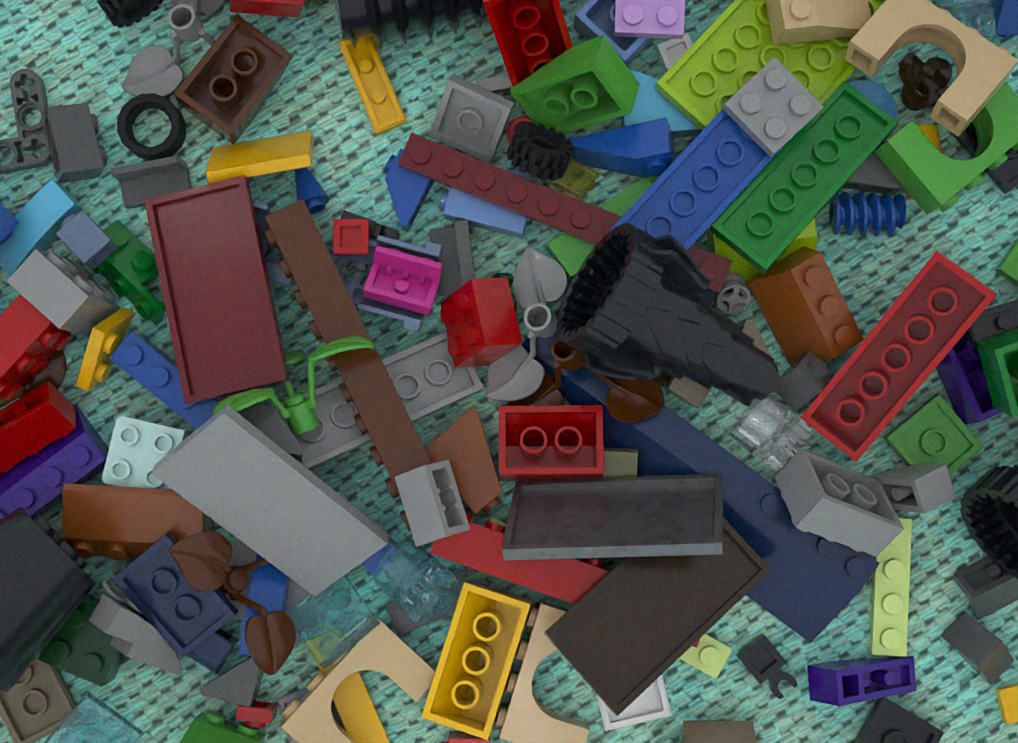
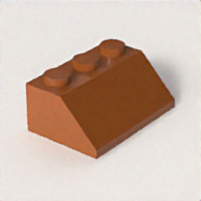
[746,246,864,366]

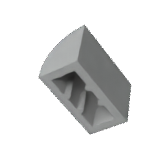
[395,460,470,547]

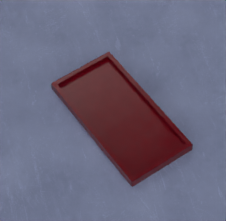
[144,175,290,404]

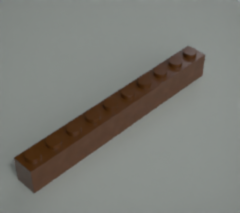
[264,199,431,531]

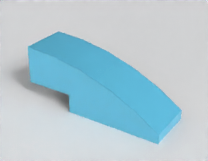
[0,179,84,277]

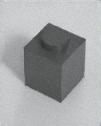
[776,350,834,412]

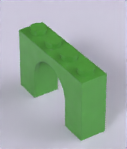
[874,82,1018,215]

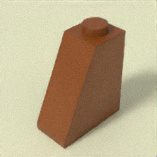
[425,407,502,514]

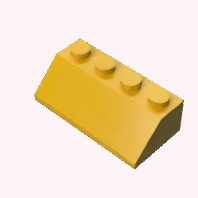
[421,582,533,740]

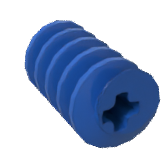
[829,192,906,237]

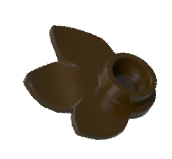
[898,52,952,111]

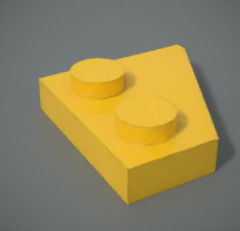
[75,307,135,392]

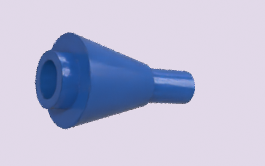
[294,167,330,214]

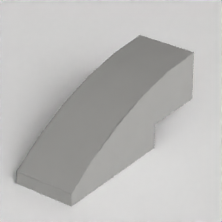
[89,594,183,676]

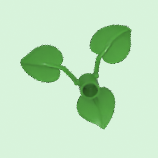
[213,335,375,435]

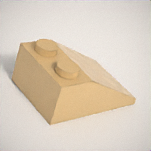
[765,0,871,45]

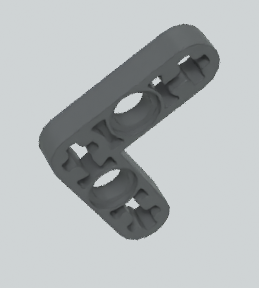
[0,69,52,174]

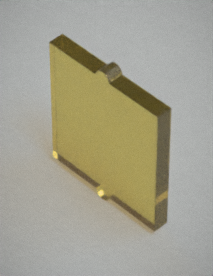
[528,159,599,199]

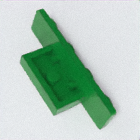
[62,216,166,326]

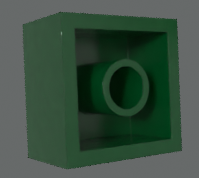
[38,594,124,687]

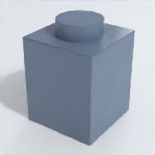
[55,210,119,270]

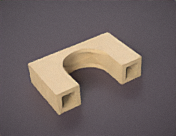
[844,0,1018,137]
[495,600,590,743]
[281,616,436,743]

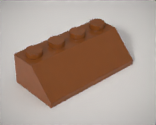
[62,483,215,561]

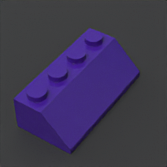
[0,405,109,520]

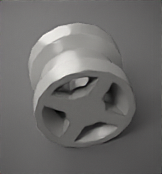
[713,271,751,314]

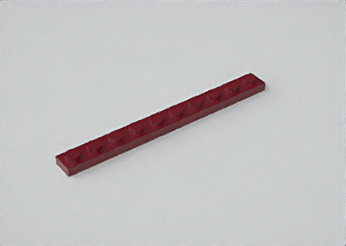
[398,133,732,294]

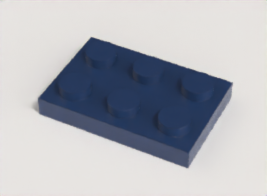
[112,531,238,658]

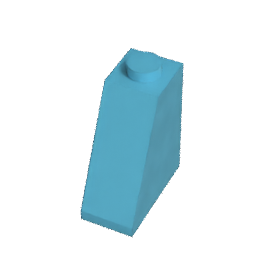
[621,69,702,138]

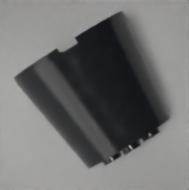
[0,507,97,692]

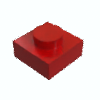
[333,219,370,256]
[236,701,278,728]

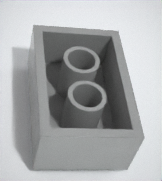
[7,249,120,337]
[775,449,904,557]

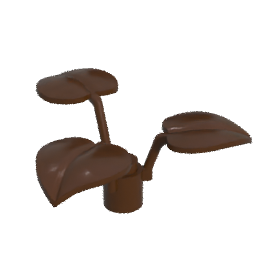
[506,304,664,423]
[168,531,296,675]

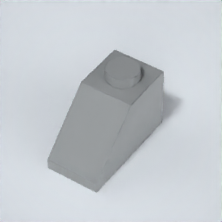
[869,463,956,513]

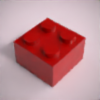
[440,277,523,368]

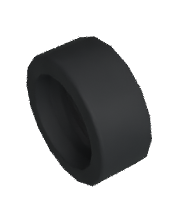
[117,93,186,161]

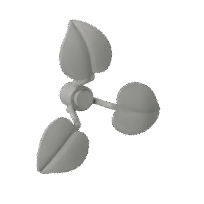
[121,0,281,97]
[486,247,568,402]

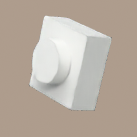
[656,32,693,73]

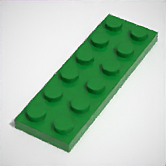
[710,81,899,274]

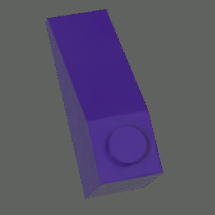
[807,656,916,706]

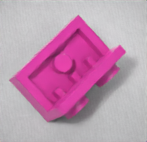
[363,246,443,316]

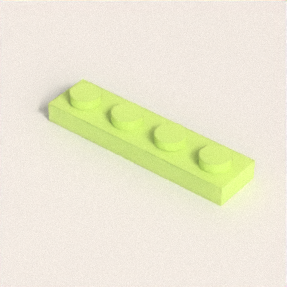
[869,518,912,657]

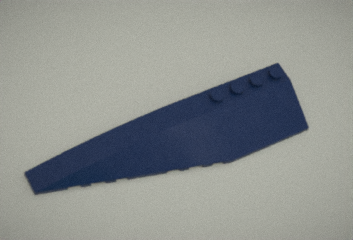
[522,330,880,643]

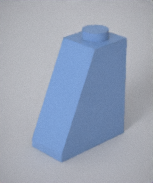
[439,169,539,239]

